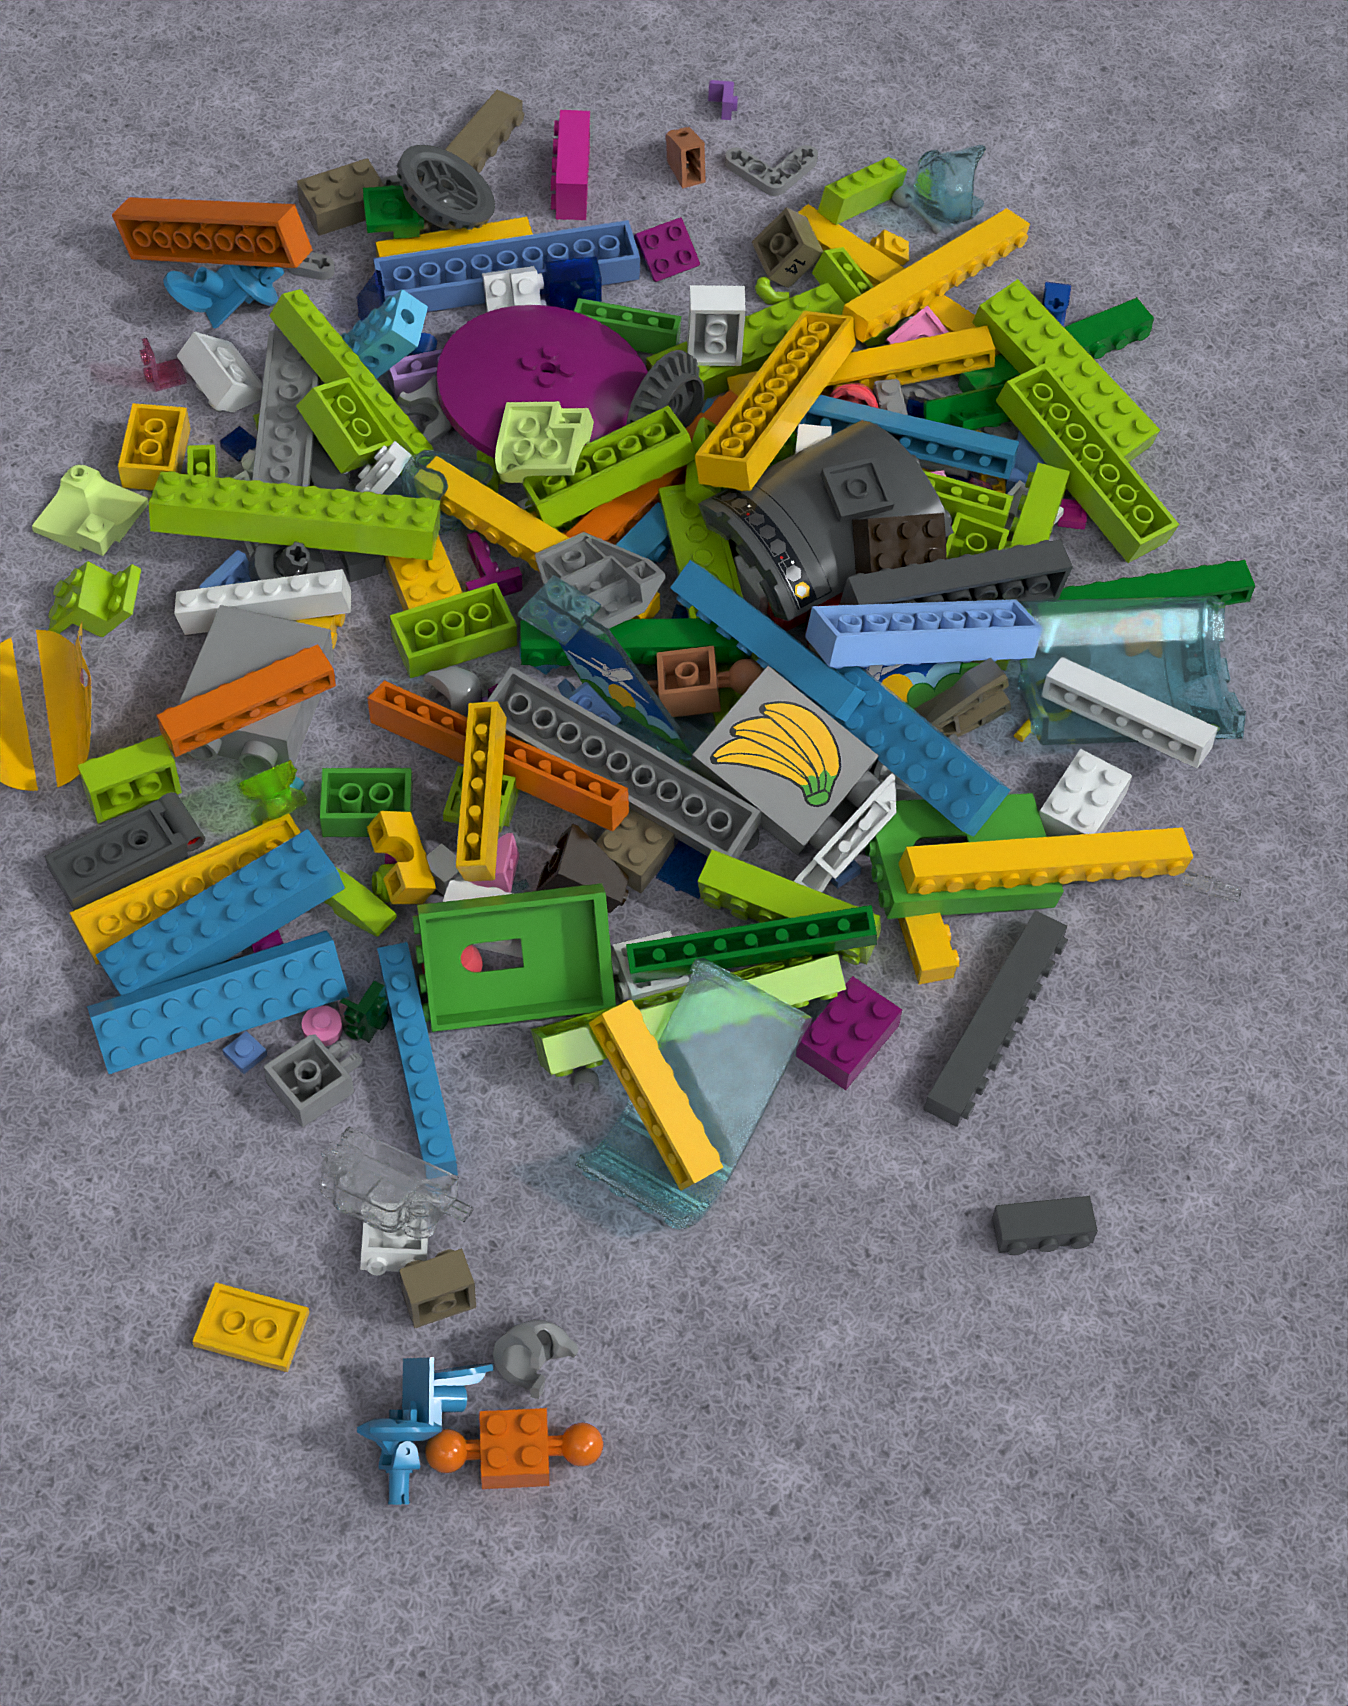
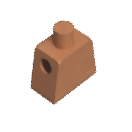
[665,127,706,189]

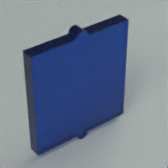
[356,270,386,321]
[656,840,708,899]

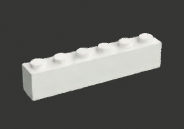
[174,569,351,635]
[1041,657,1218,768]

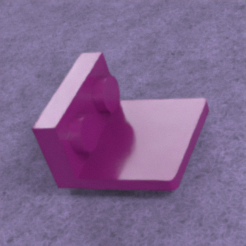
[634,217,700,282]

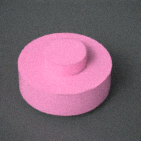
[302,1005,343,1046]

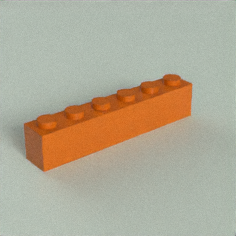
[156,644,336,758]

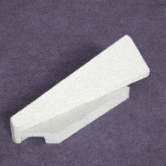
[794,773,896,893]

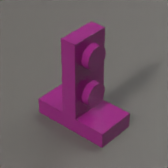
[465,531,523,596]

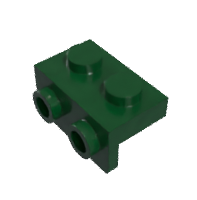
[339,981,389,1043]

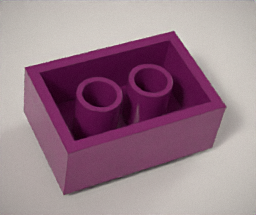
[796,976,903,1090]

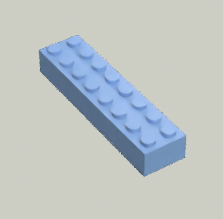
[805,599,1043,669]

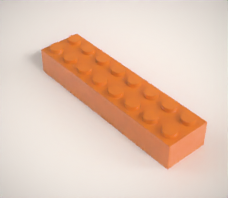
[111,197,313,268]

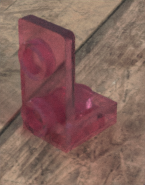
[139,337,187,392]

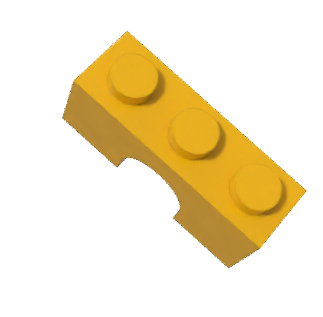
[366,811,436,904]

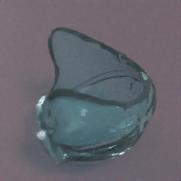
[913,145,986,226]
[401,450,493,535]

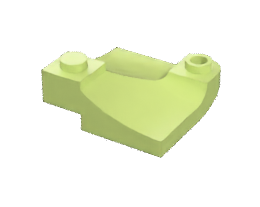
[495,402,594,483]
[32,465,149,556]

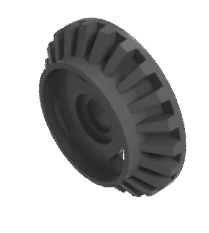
[397,145,495,230]
[626,350,704,429]

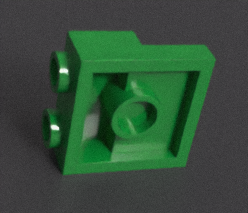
[363,185,424,239]

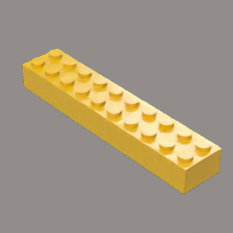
[695,311,856,491]

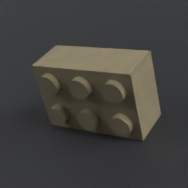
[297,158,384,236]

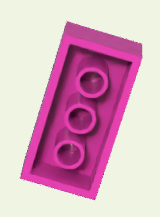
[551,110,590,220]

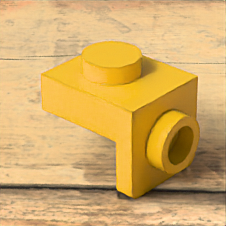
[869,229,909,265]

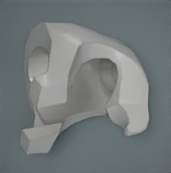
[396,375,453,442]
[423,666,482,717]
[493,1319,578,1399]

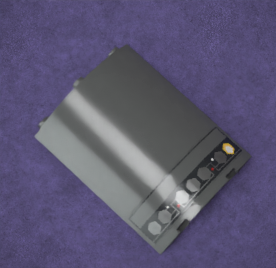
[698,420,954,621]

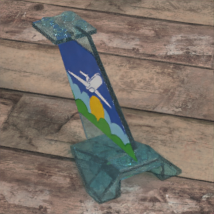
[518,575,716,771]

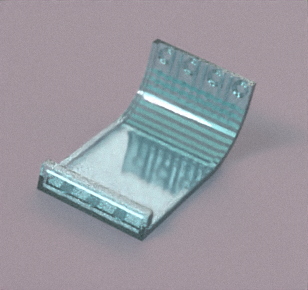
[575,958,813,1230]

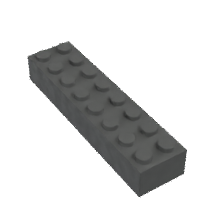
[839,539,1073,606]

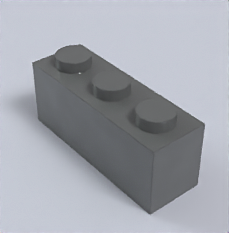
[992,1196,1098,1255]

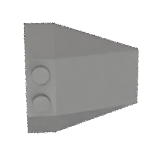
[535,532,665,633]

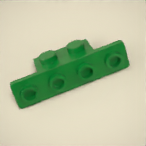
[924,384,1011,431]

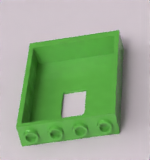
[865,793,1064,919]
[412,883,616,1032]

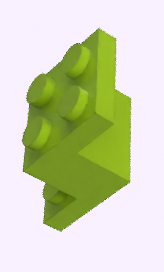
[48,561,141,637]
[443,766,520,832]

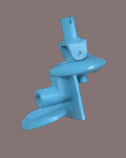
[163,264,284,329]
[357,1357,494,1505]

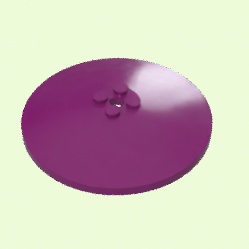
[436,305,648,459]

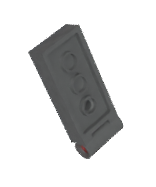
[44,792,206,910]

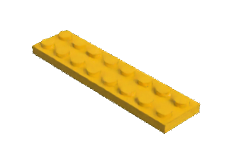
[70,813,301,965]

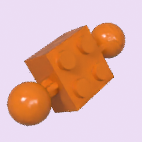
[425,1408,603,1489]

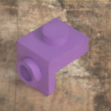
[708,80,738,120]

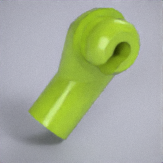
[755,277,789,305]

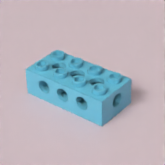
[341,289,428,379]

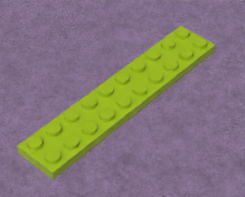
[658,484,759,727]

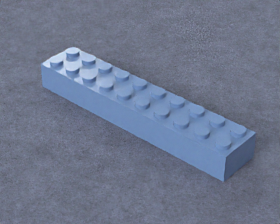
[373,220,640,312]

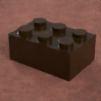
[852,513,947,574]

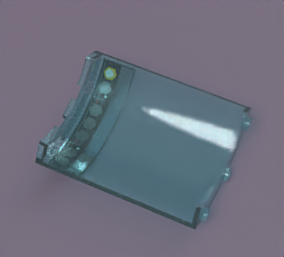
[1018,596,1246,745]

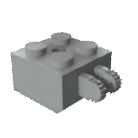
[263,1035,363,1127]

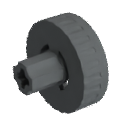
[248,542,325,582]

